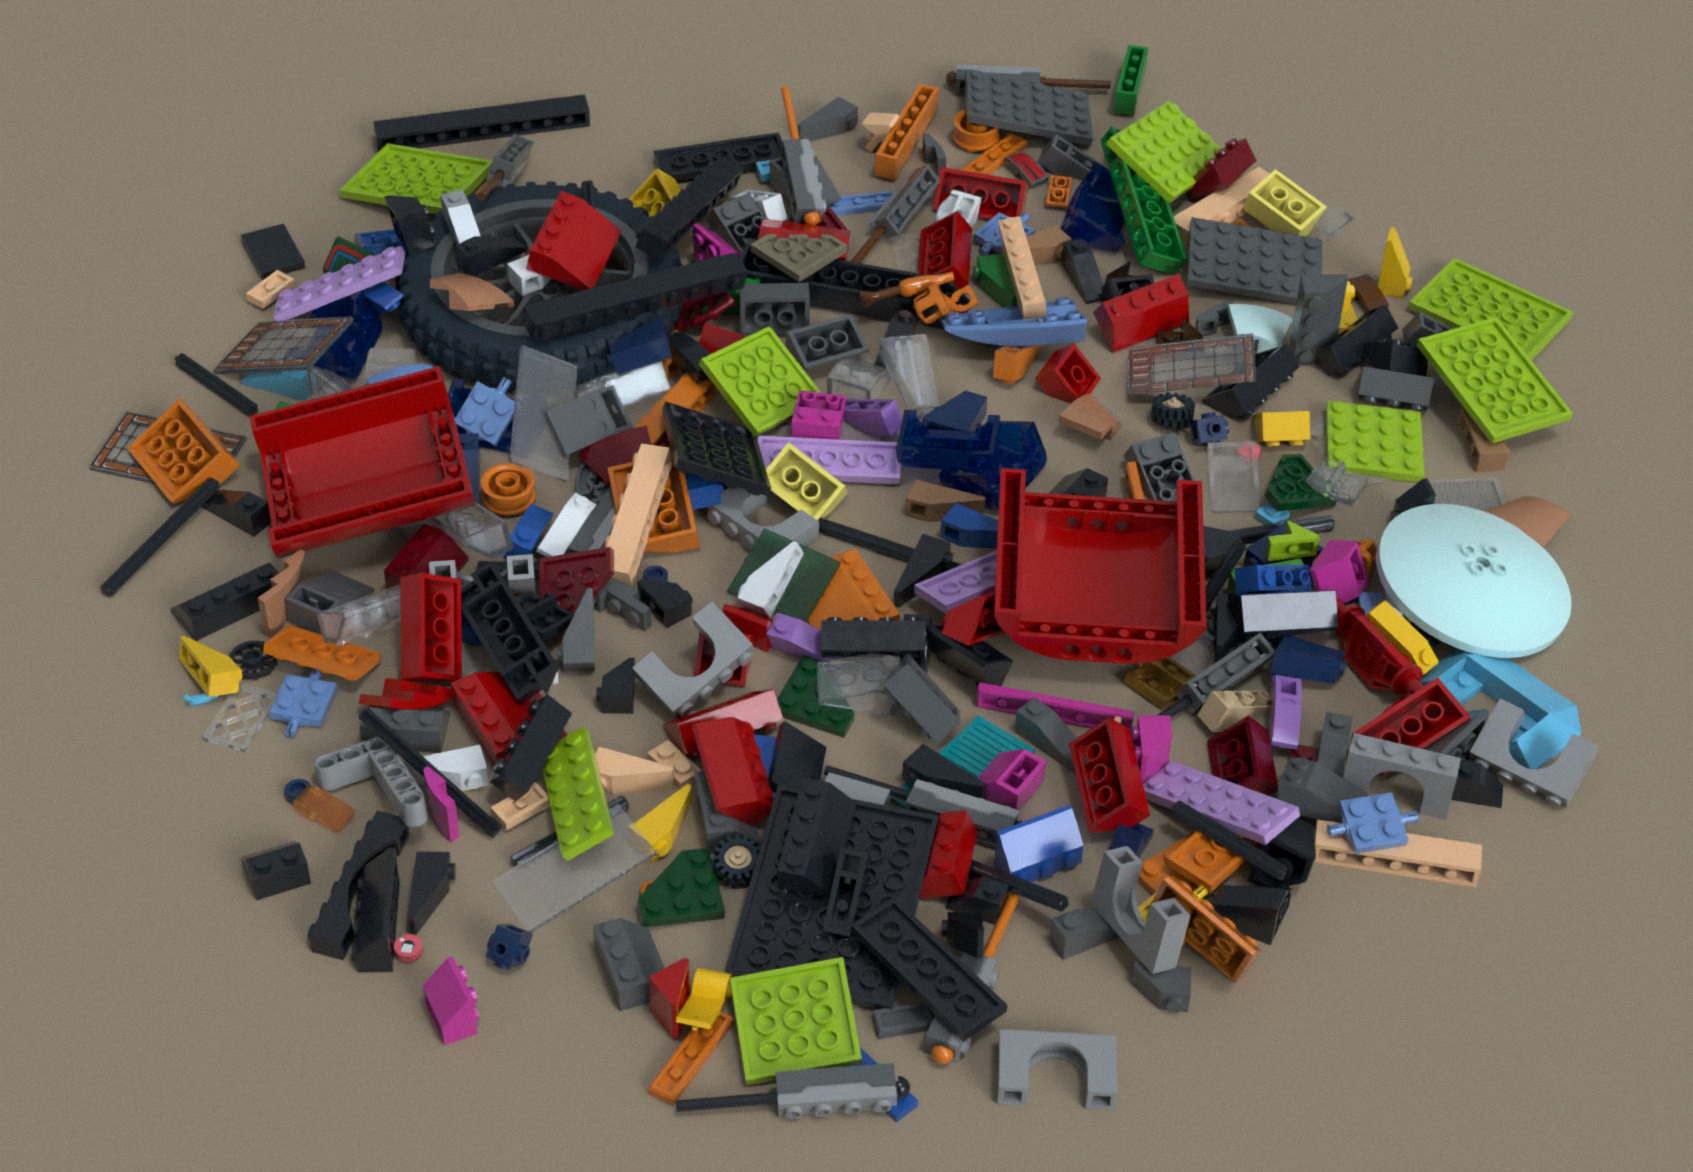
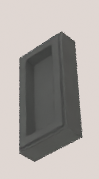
[872,1002,933,1039]

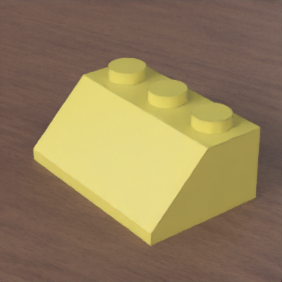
[1243,169,1327,236]
[766,442,848,520]

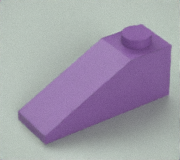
[844,399,905,438]
[767,613,847,670]

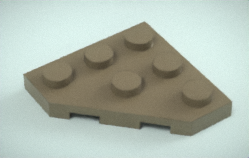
[751,234,847,282]

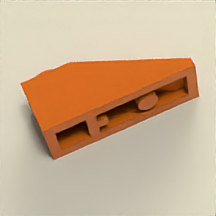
[993,345,1042,384]

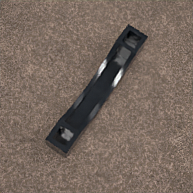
[308,810,410,961]

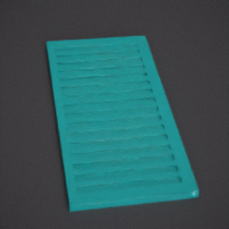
[891,715,1036,809]

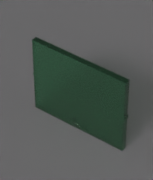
[727,528,841,623]

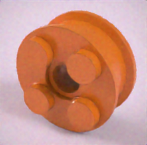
[953,109,1000,153]
[481,463,536,516]

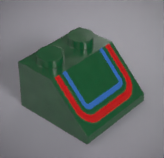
[323,236,374,302]

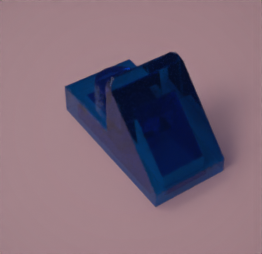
[1109,823,1154,858]

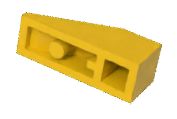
[1378,227,1413,299]
[1366,600,1439,675]
[178,636,242,697]
[628,784,692,863]

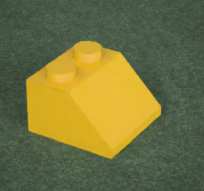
[1253,411,1311,446]

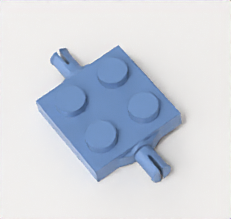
[973,212,1035,256]
[455,377,520,447]
[269,668,337,738]
[1327,793,1419,854]

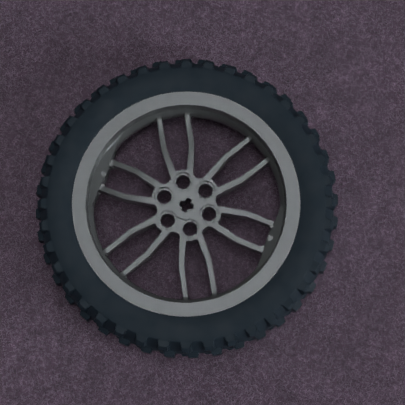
[395,181,683,394]

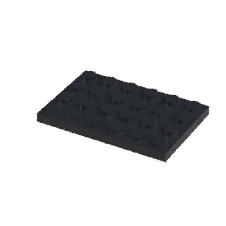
[662,401,771,496]

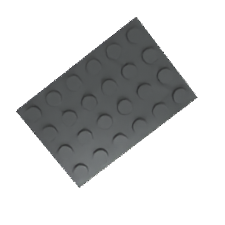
[964,70,1093,146]
[1186,217,1322,304]

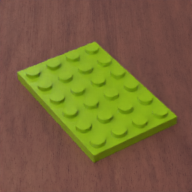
[1106,100,1222,203]
[339,144,492,214]
[1408,258,1573,361]
[1417,317,1573,444]

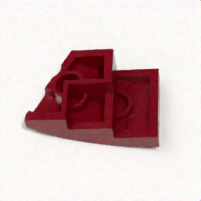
[578,426,651,488]

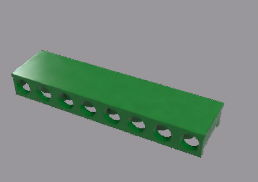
[1100,126,1187,275]

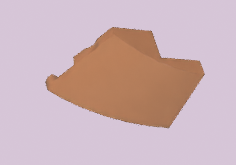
[430,273,514,311]
[1059,394,1122,441]
[1484,496,1572,548]
[258,549,305,639]

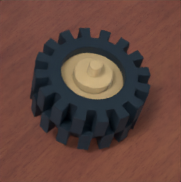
[1151,393,1195,429]
[713,834,761,888]

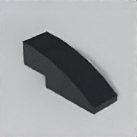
[668,331,710,384]

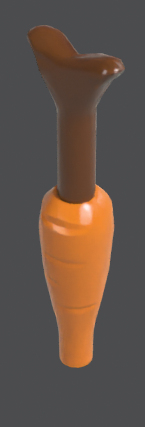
[859,272,954,308]

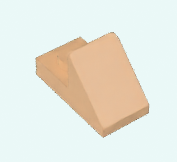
[862,113,900,153]

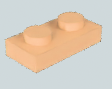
[246,270,295,309]
[647,740,702,789]
[491,782,551,831]

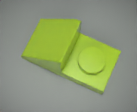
[1265,521,1319,561]

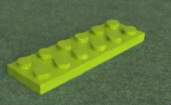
[542,726,614,861]

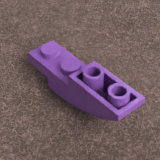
[1269,674,1302,750]

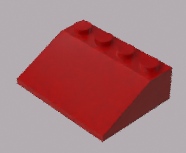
[526,191,621,290]
[450,671,567,766]

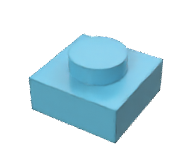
[756,160,771,182]
[1255,502,1290,525]

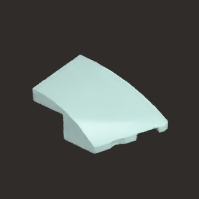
[1228,304,1292,353]

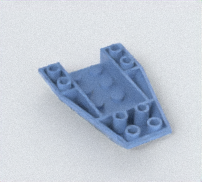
[940,297,1087,346]

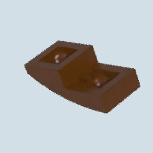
[1348,274,1389,313]

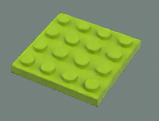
[698,326,821,437]
[1325,401,1425,482]
[730,957,863,1086]

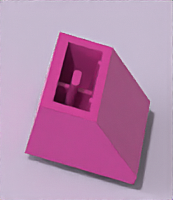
[692,223,741,262]
[792,391,846,440]
[1310,540,1369,603]
[1132,715,1173,784]
[978,749,1047,810]
[422,956,480,1045]

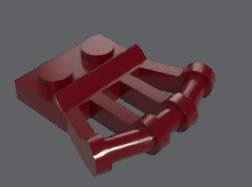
[675,292,736,332]

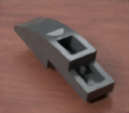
[593,578,651,632]

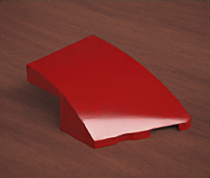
[359,678,453,710]

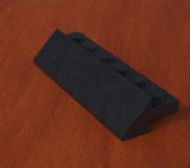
[461,561,559,704]

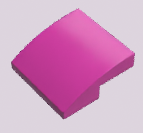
[423,766,459,842]

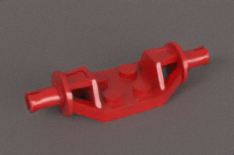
[1335,598,1424,695]

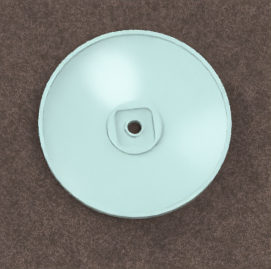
[1376,504,1571,658]

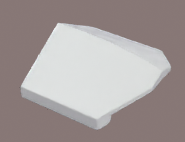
[936,190,981,228]

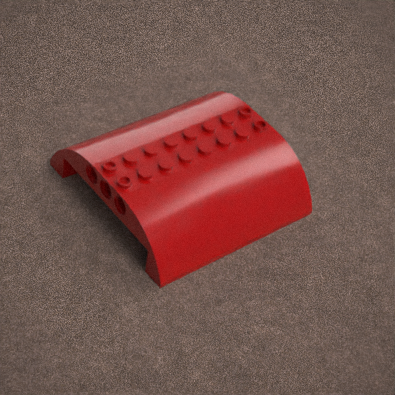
[249,366,476,559]
[994,468,1206,664]

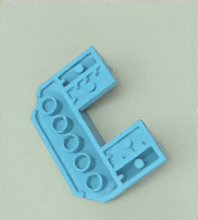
[1420,649,1581,769]

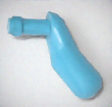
[183,692,219,706]

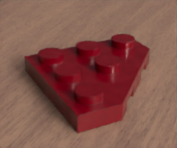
[539,547,614,614]

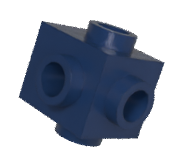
[1189,412,1229,447]
[486,923,533,970]

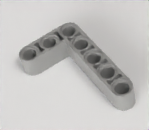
[314,737,428,827]

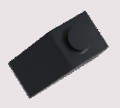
[1101,274,1154,302]
[1390,478,1436,521]
[637,579,693,628]
[596,658,636,714]
[1451,760,1503,808]
[946,876,1009,925]

